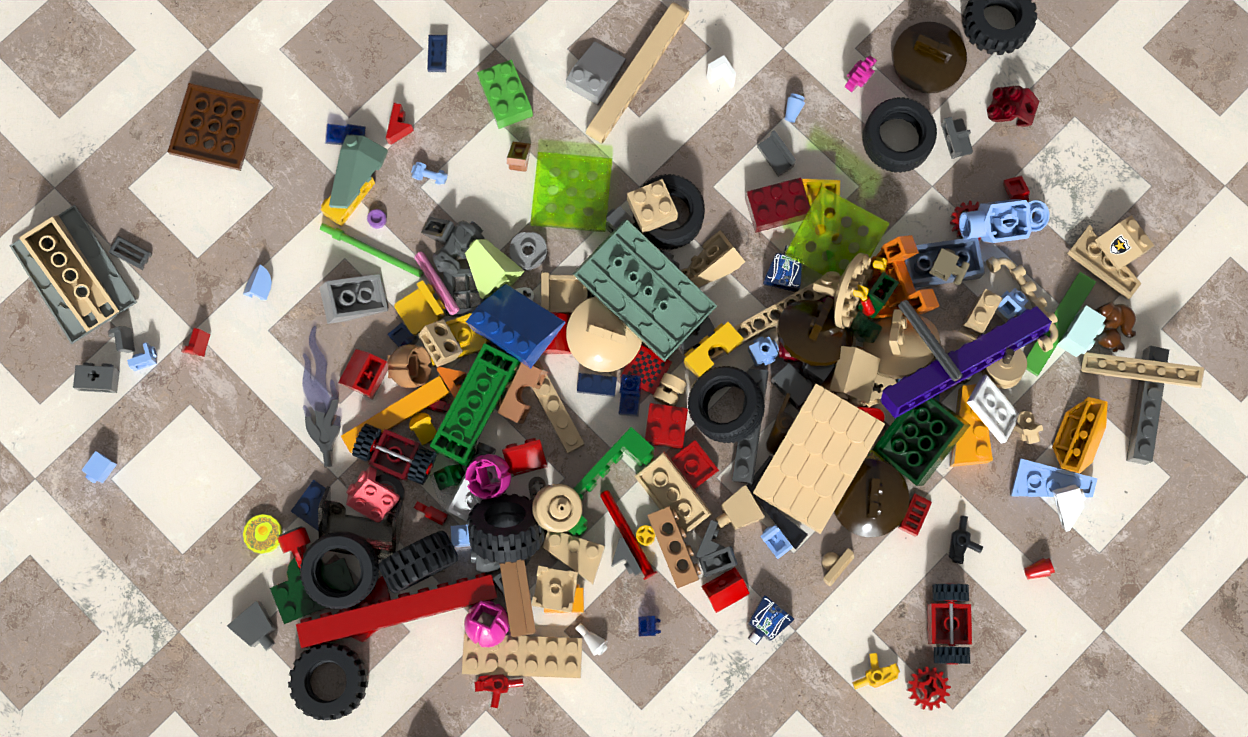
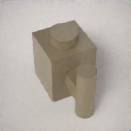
[929,248,970,285]

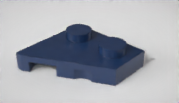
[291,480,331,533]

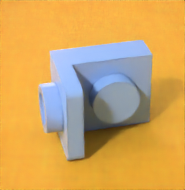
[127,342,157,371]

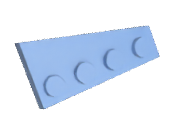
[1010,459,1097,497]

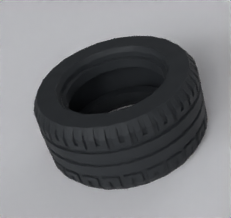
[862,97,937,173]
[633,174,705,250]
[688,366,765,443]
[300,531,379,609]

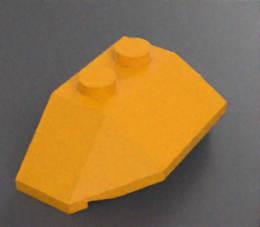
[1052,397,1108,473]

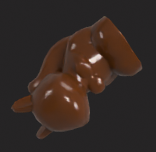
[1095,301,1136,352]

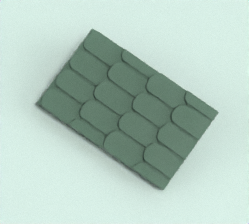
[572,219,717,361]

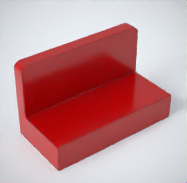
[701,567,749,613]

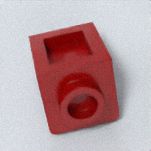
[1003,175,1030,202]

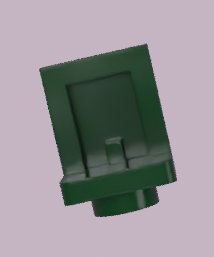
[433,464,465,490]

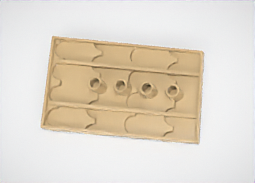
[753,384,885,534]

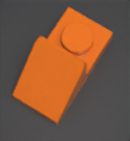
[437,367,467,398]

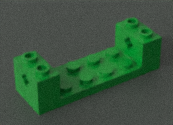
[430,343,519,468]
[568,427,654,537]

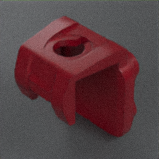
[987,85,1040,127]

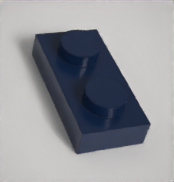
[577,373,617,397]

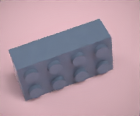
[905,238,985,288]

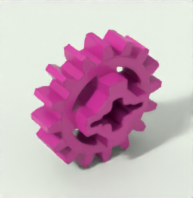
[844,55,877,92]

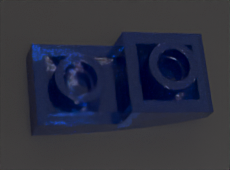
[325,124,366,145]
[618,374,641,417]

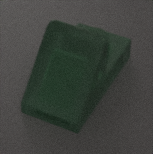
[850,311,882,343]

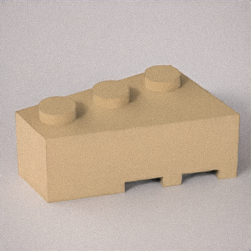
[543,531,605,585]

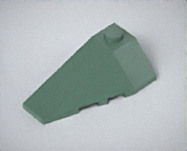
[329,135,388,209]

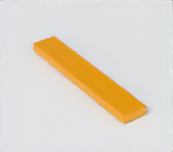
[341,376,450,453]

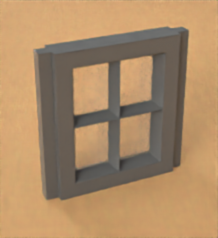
[443,269,486,316]

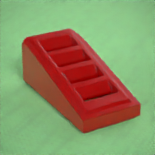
[898,493,932,537]

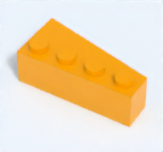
[950,384,993,467]

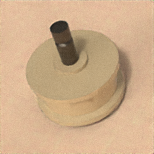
[981,349,1027,389]

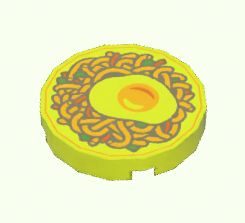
[243,514,283,554]

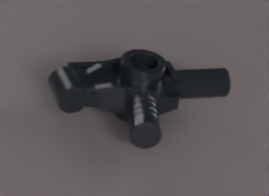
[948,515,983,564]

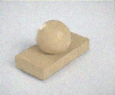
[822,548,854,586]

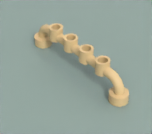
[986,256,1058,352]

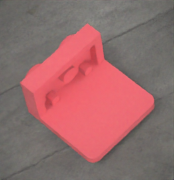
[346,466,400,522]

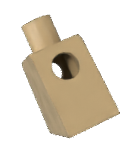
[715,485,765,530]

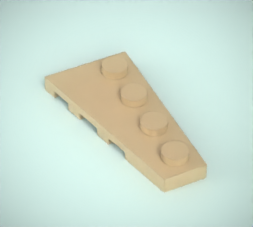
[1067,225,1142,300]

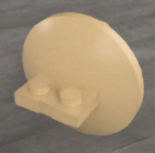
[813,253,874,329]
[566,296,642,372]
[863,309,941,379]

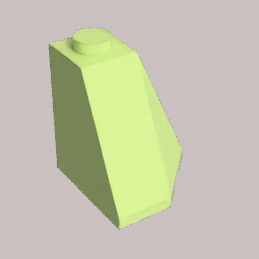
[465,239,524,299]

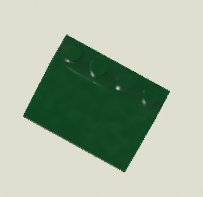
[873,397,970,486]

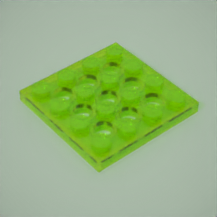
[530,152,613,232]
[784,187,890,276]

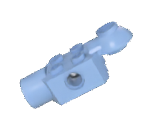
[959,199,1050,243]

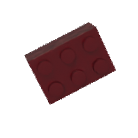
[745,177,812,233]

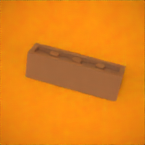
[499,559,536,637]

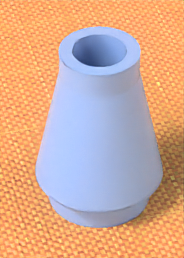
[784,93,805,123]

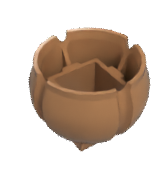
[388,345,432,388]

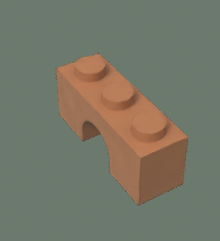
[497,363,548,424]

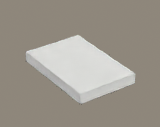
[967,375,1019,443]

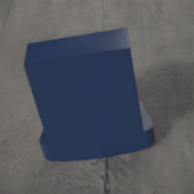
[387,322,419,348]

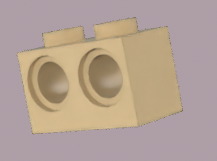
[418,319,463,367]

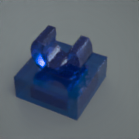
[638,616,661,637]

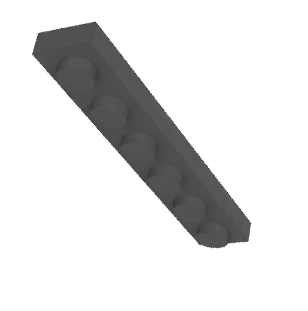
[732,369,769,484]

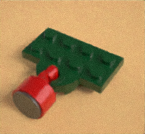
[270,526,356,624]

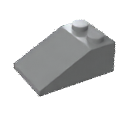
[566,41,626,105]
[319,274,388,324]

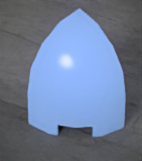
[243,265,272,300]

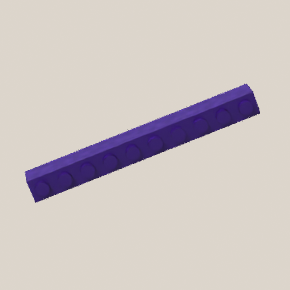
[880,306,1052,418]

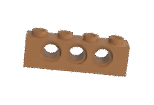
[647,506,702,589]

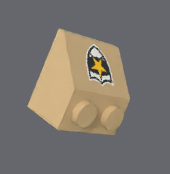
[1095,215,1155,271]

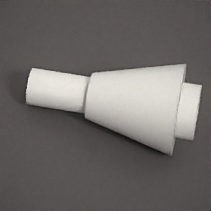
[575,623,608,656]

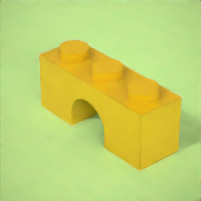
[684,322,744,378]

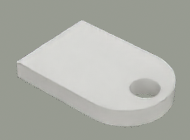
[445,467,499,522]

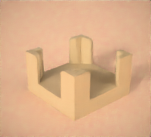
[531,566,578,613]

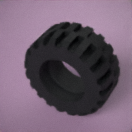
[962,0,1038,55]
[467,493,544,564]
[379,530,458,594]
[288,643,368,721]

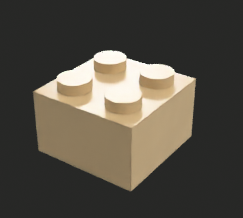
[627,179,678,234]

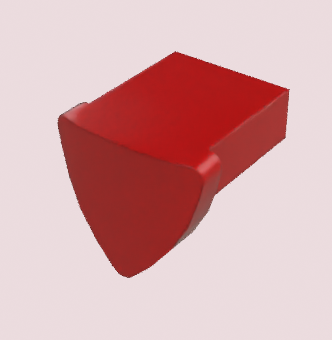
[181,328,211,357]

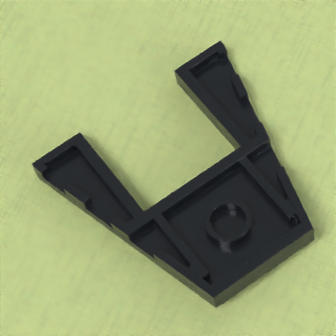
[746,456,808,550]

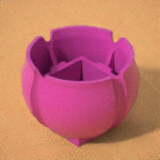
[465,454,511,499]
[464,601,509,647]

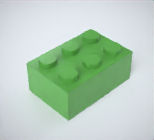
[477,59,533,129]

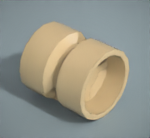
[653,373,687,407]

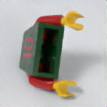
[853,257,899,318]

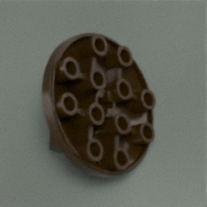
[892,22,967,93]
[777,296,853,366]
[834,459,910,537]

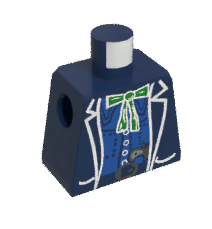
[763,245,802,293]
[748,595,794,645]

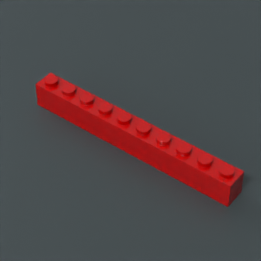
[296,573,497,649]

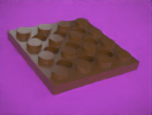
[167,83,261,171]

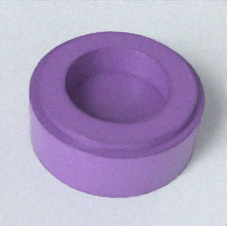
[367,209,387,229]

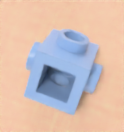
[997,288,1028,320]
[748,336,779,367]

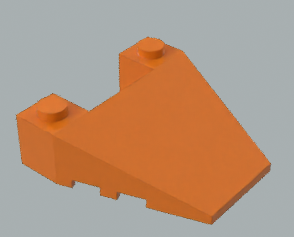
[859,235,939,319]

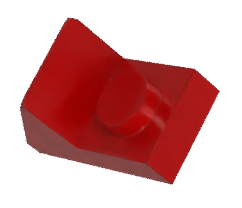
[386,103,414,145]

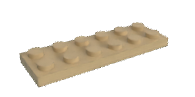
[462,634,582,678]

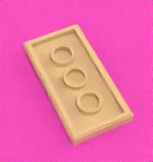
[635,452,712,534]

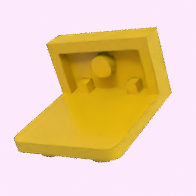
[394,280,445,335]

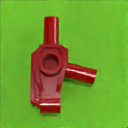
[474,674,524,708]

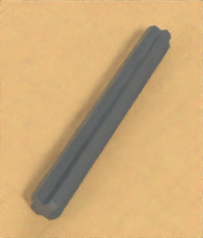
[898,300,963,381]

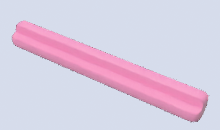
[414,252,459,315]

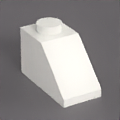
[1052,485,1086,532]

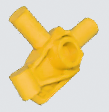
[852,653,900,690]

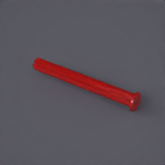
[600,490,658,580]

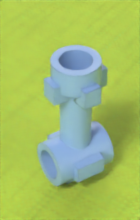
[411,162,448,185]

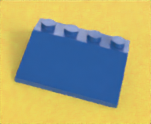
[466,284,565,369]

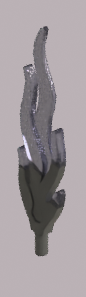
[302,326,341,467]

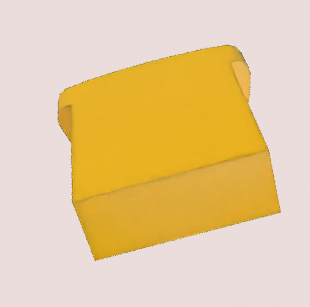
[409,413,437,445]

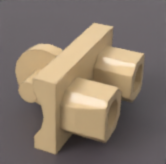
[1013,411,1043,444]

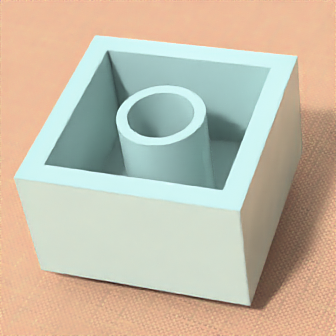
[1057,305,1106,357]

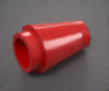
[1023,558,1055,580]

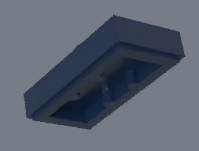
[427,35,448,72]

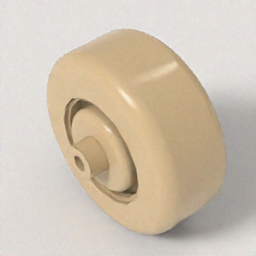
[532,484,582,532]

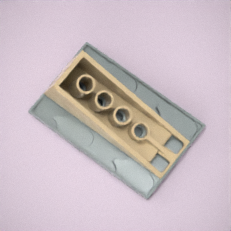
[10,205,137,344]

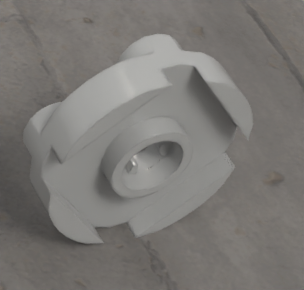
[509,232,547,271]

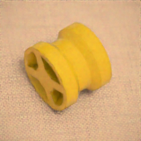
[636,525,655,546]

